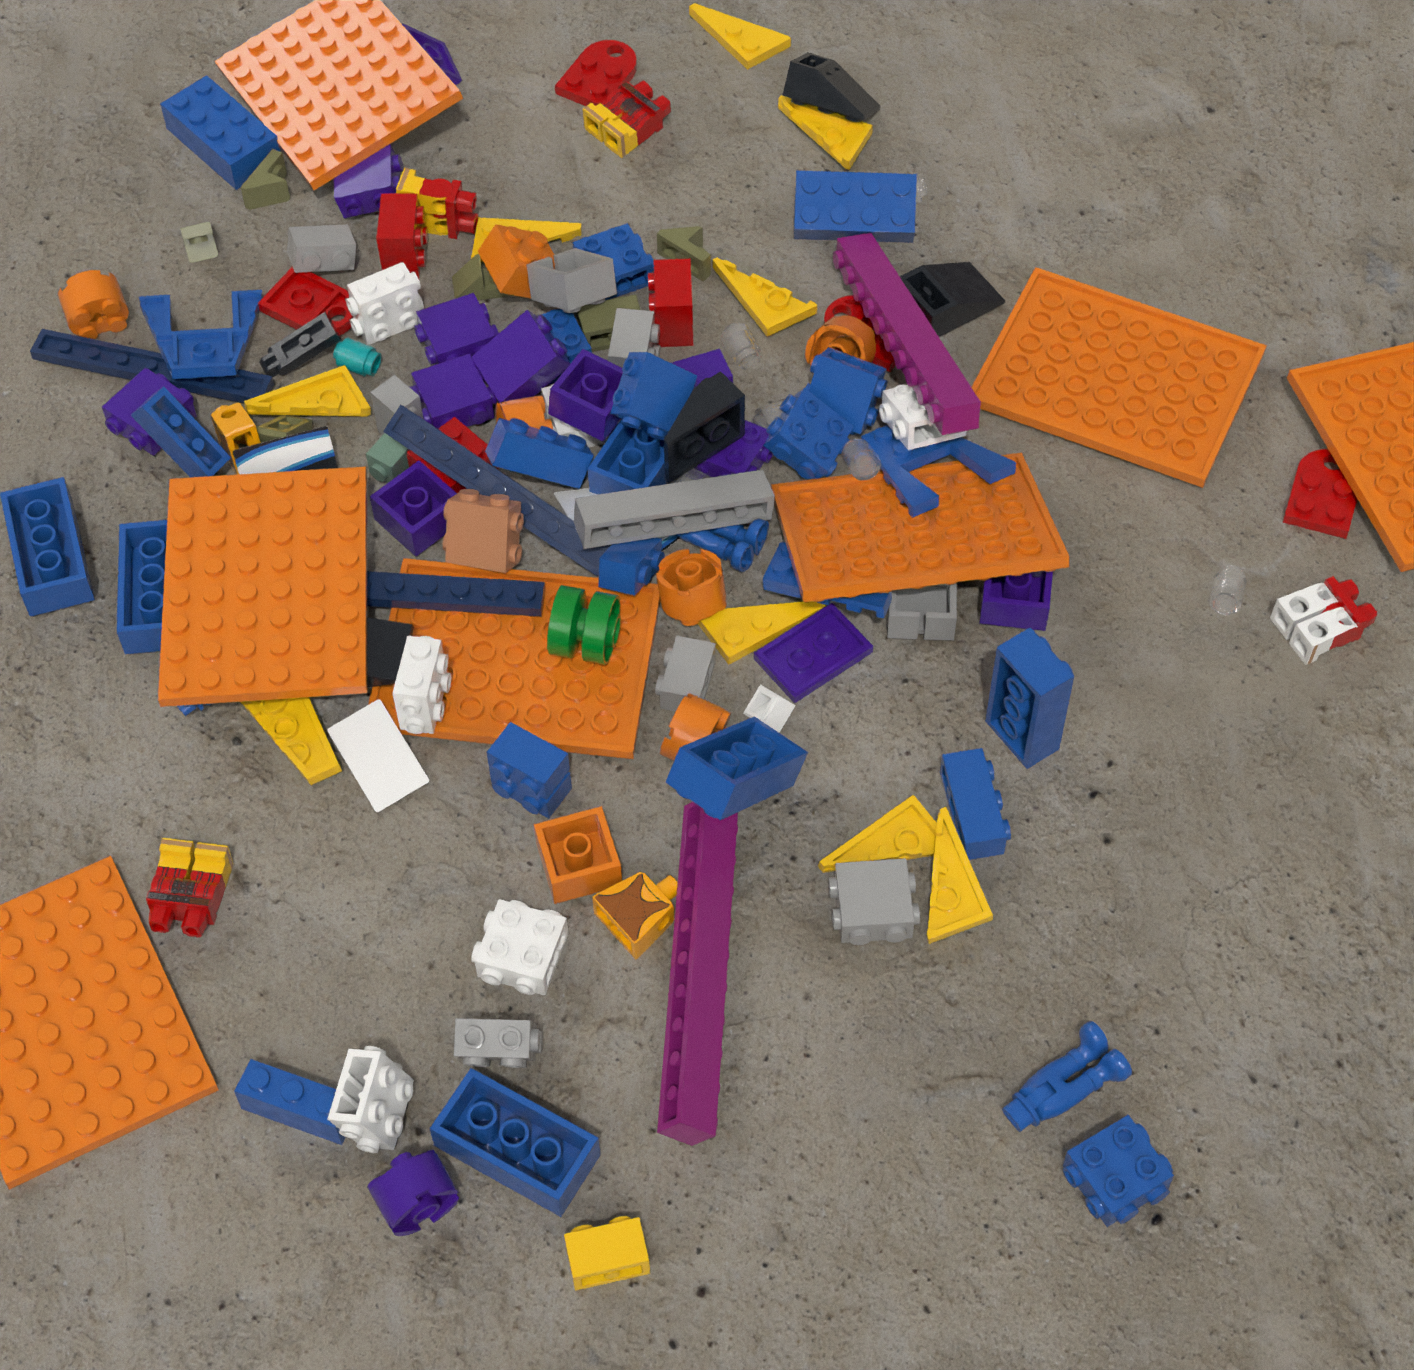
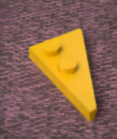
[712,257,817,337]
[698,601,826,665]

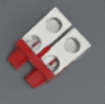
[1270,576,1377,665]

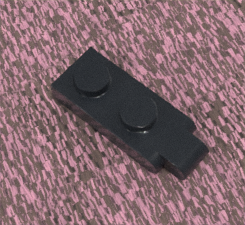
[259,312,341,377]

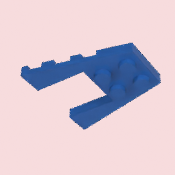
[139,290,263,379]
[861,425,1016,518]
[763,542,892,618]

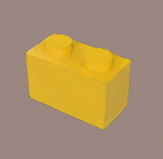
[564,1216,650,1291]

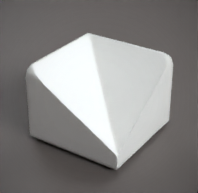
[743,685,796,732]

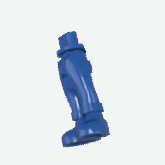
[676,518,769,572]
[1002,1021,1132,1132]

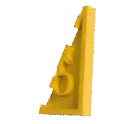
[689,3,791,70]
[778,95,873,170]
[471,217,582,262]
[244,365,371,417]
[818,795,937,873]
[927,807,993,944]

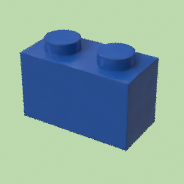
[598,538,665,596]

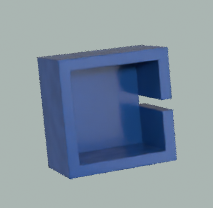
[486,722,572,819]

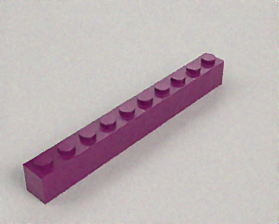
[833,233,981,435]
[657,801,738,1146]

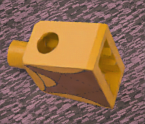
[211,403,261,475]
[592,872,678,960]

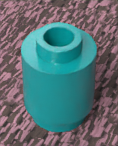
[333,337,382,377]

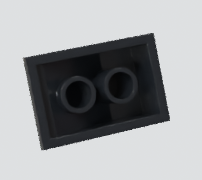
[664,371,745,483]

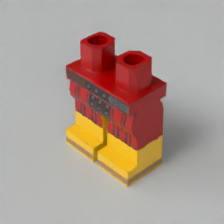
[582,80,671,158]
[396,168,478,240]
[146,838,234,938]

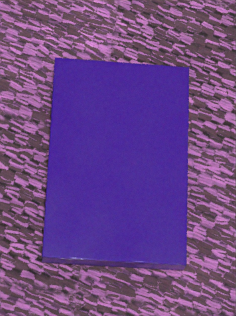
[754,603,873,704]

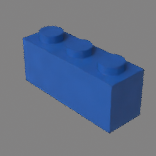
[131,386,231,477]
[485,418,594,489]
[940,748,1011,860]
[234,1059,346,1145]

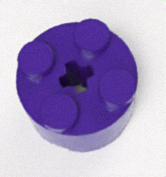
[367,1150,459,1236]

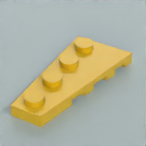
[240,697,342,785]

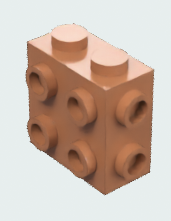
[443,489,524,573]

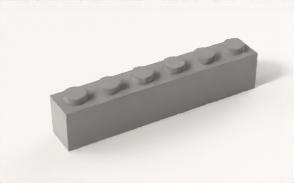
[574,470,775,549]

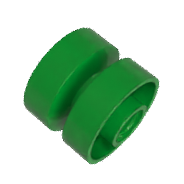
[547,585,621,665]

